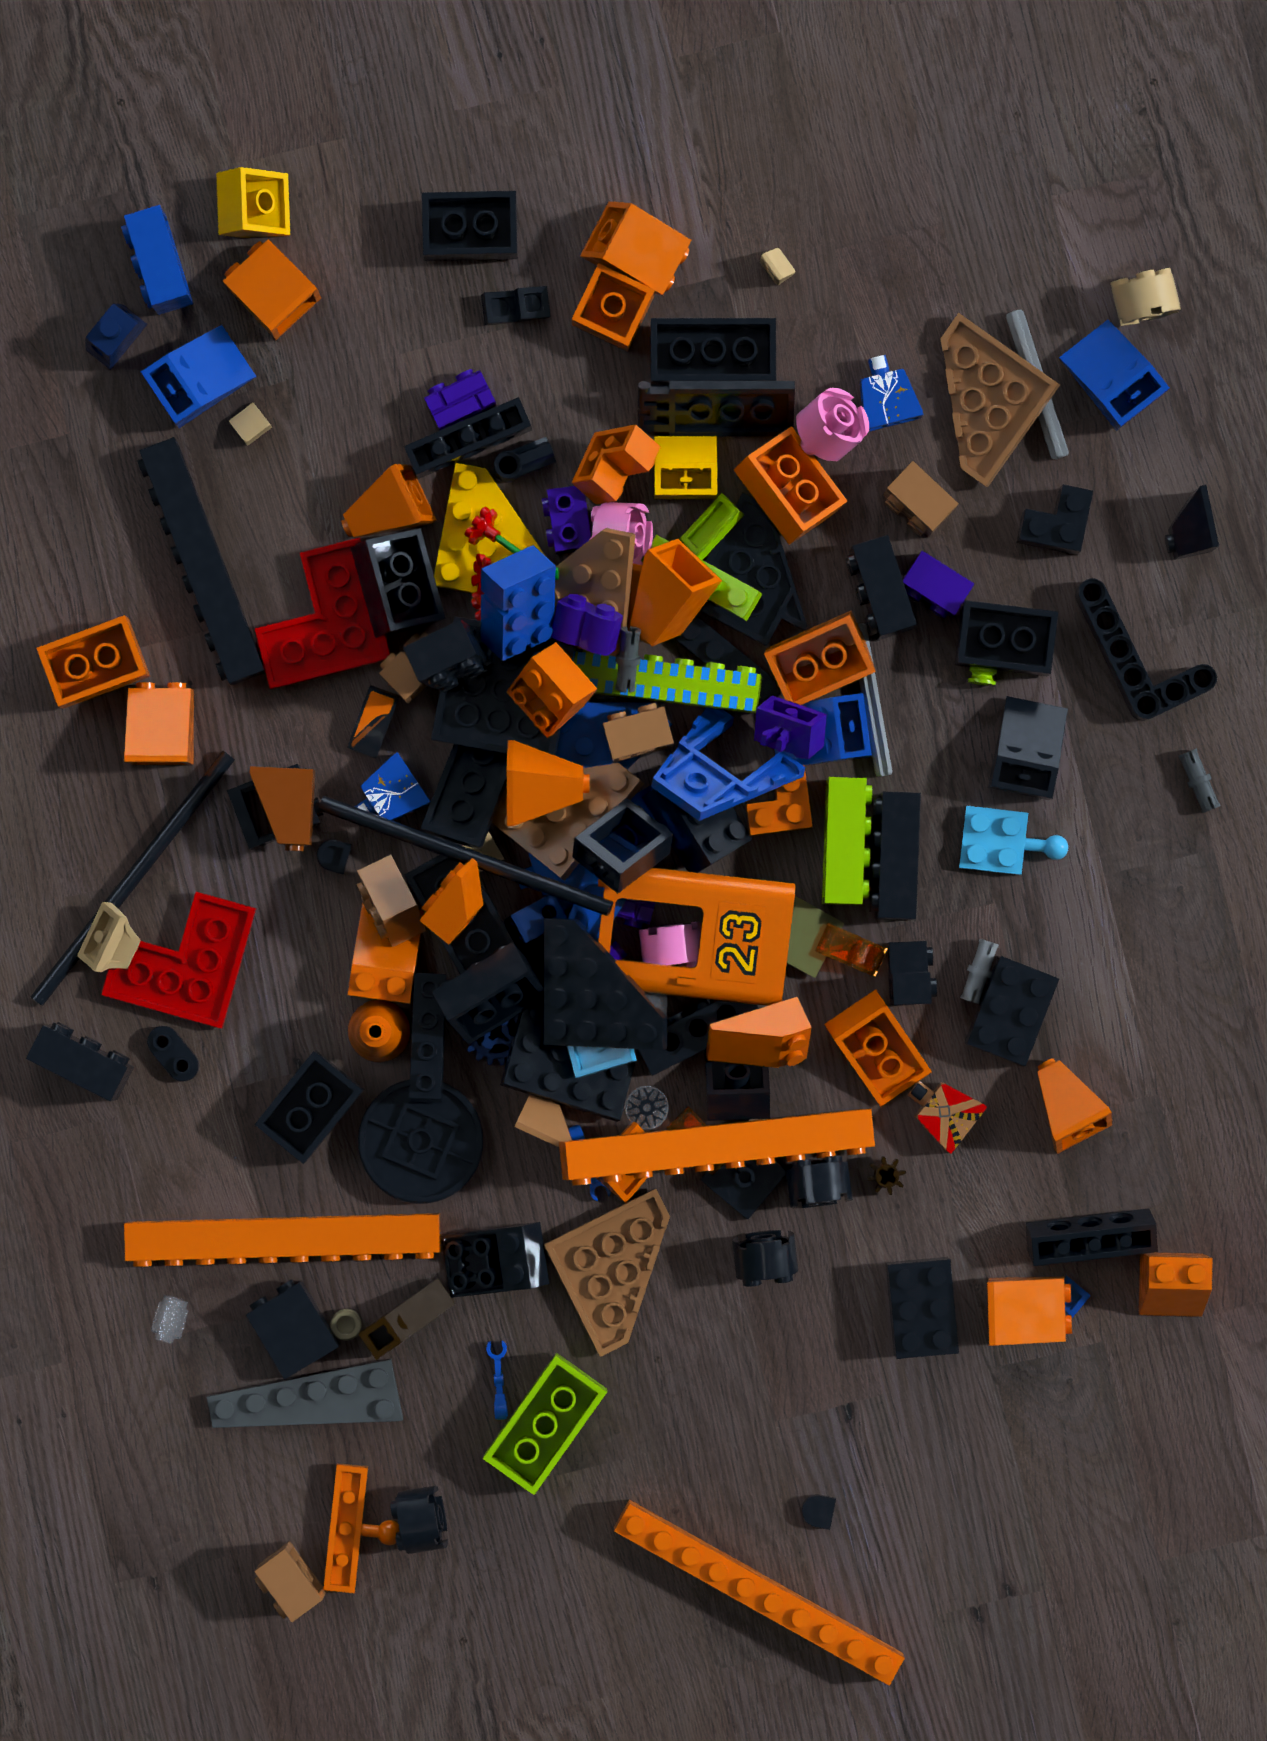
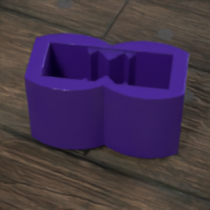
[551,594,623,656]

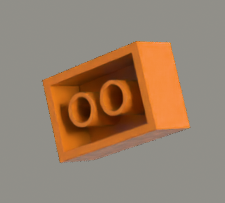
[734,426,848,545]
[36,615,151,709]

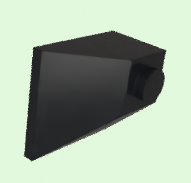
[1165,485,1219,560]

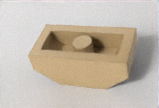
[77,902,141,972]

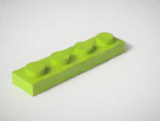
[641,535,762,621]

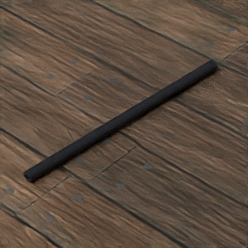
[30,751,235,1006]
[319,796,613,916]

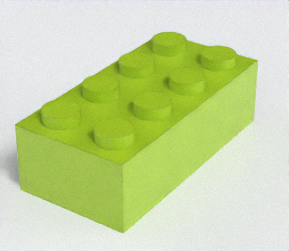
[822,777,872,905]
[483,1353,607,1495]

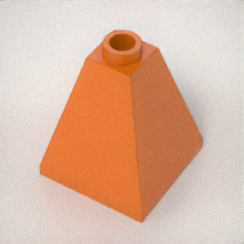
[341,464,437,537]
[506,740,590,826]
[1037,1058,1112,1154]

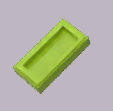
[679,493,744,560]

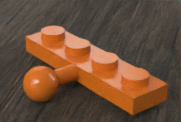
[323,1463,400,1593]

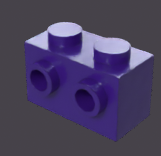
[542,486,591,554]

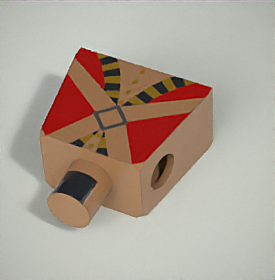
[908,1081,987,1154]

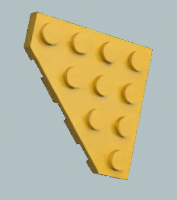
[434,463,545,593]

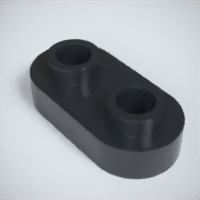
[147,1026,200,1081]

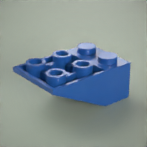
[1059,319,1170,431]
[141,325,257,428]
[774,693,872,766]

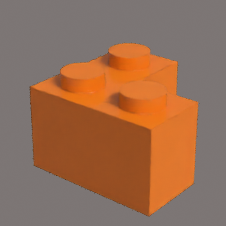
[572,424,661,505]
[745,765,813,836]

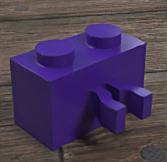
[754,695,827,759]

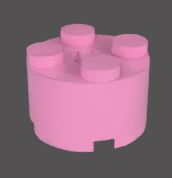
[796,388,869,462]
[589,502,653,565]
[639,922,701,968]

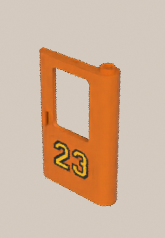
[598,868,795,1006]

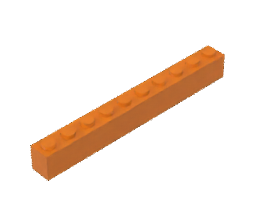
[559,1109,875,1186]
[124,1213,441,1267]
[614,1499,905,1686]

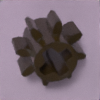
[867,1156,906,1195]

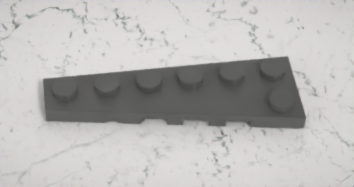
[207,1358,404,1428]

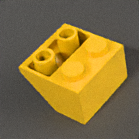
[654,436,717,499]

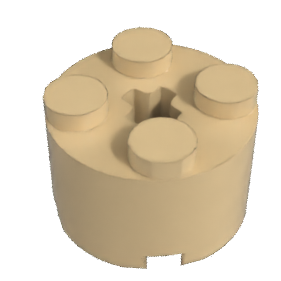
[1110,268,1181,326]

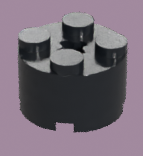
[786,1156,853,1208]
[732,1230,798,1287]
[390,1485,448,1554]

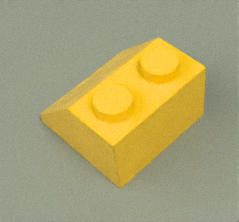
[216,167,290,238]

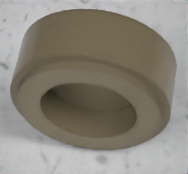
[330,1309,362,1341]

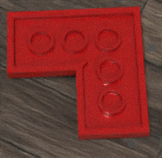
[255,537,390,690]
[101,892,257,1029]

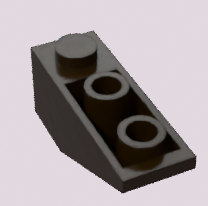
[359,1278,456,1360]

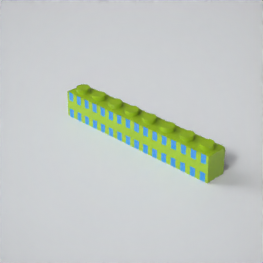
[574,650,762,714]

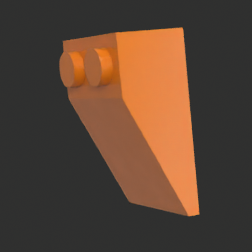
[348,902,424,1004]
[824,989,932,1107]
[706,997,812,1068]

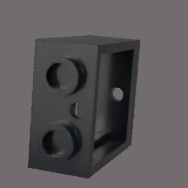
[227,764,324,850]
[572,798,673,894]

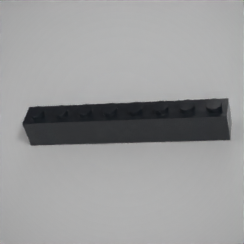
[137,437,266,686]

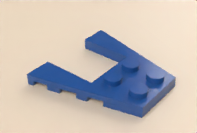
[651,708,806,821]

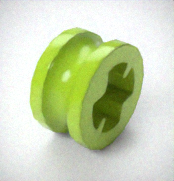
[968,666,997,686]

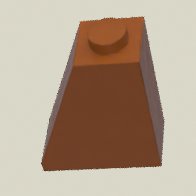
[250,766,315,852]

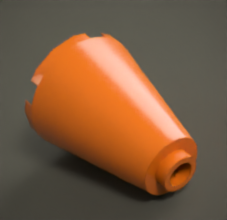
[348,1000,410,1062]

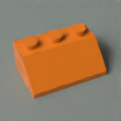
[764,610,876,705]

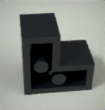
[1016,484,1093,555]
[887,941,937,1005]

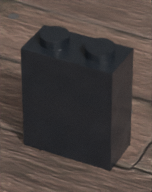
[246,1279,340,1380]

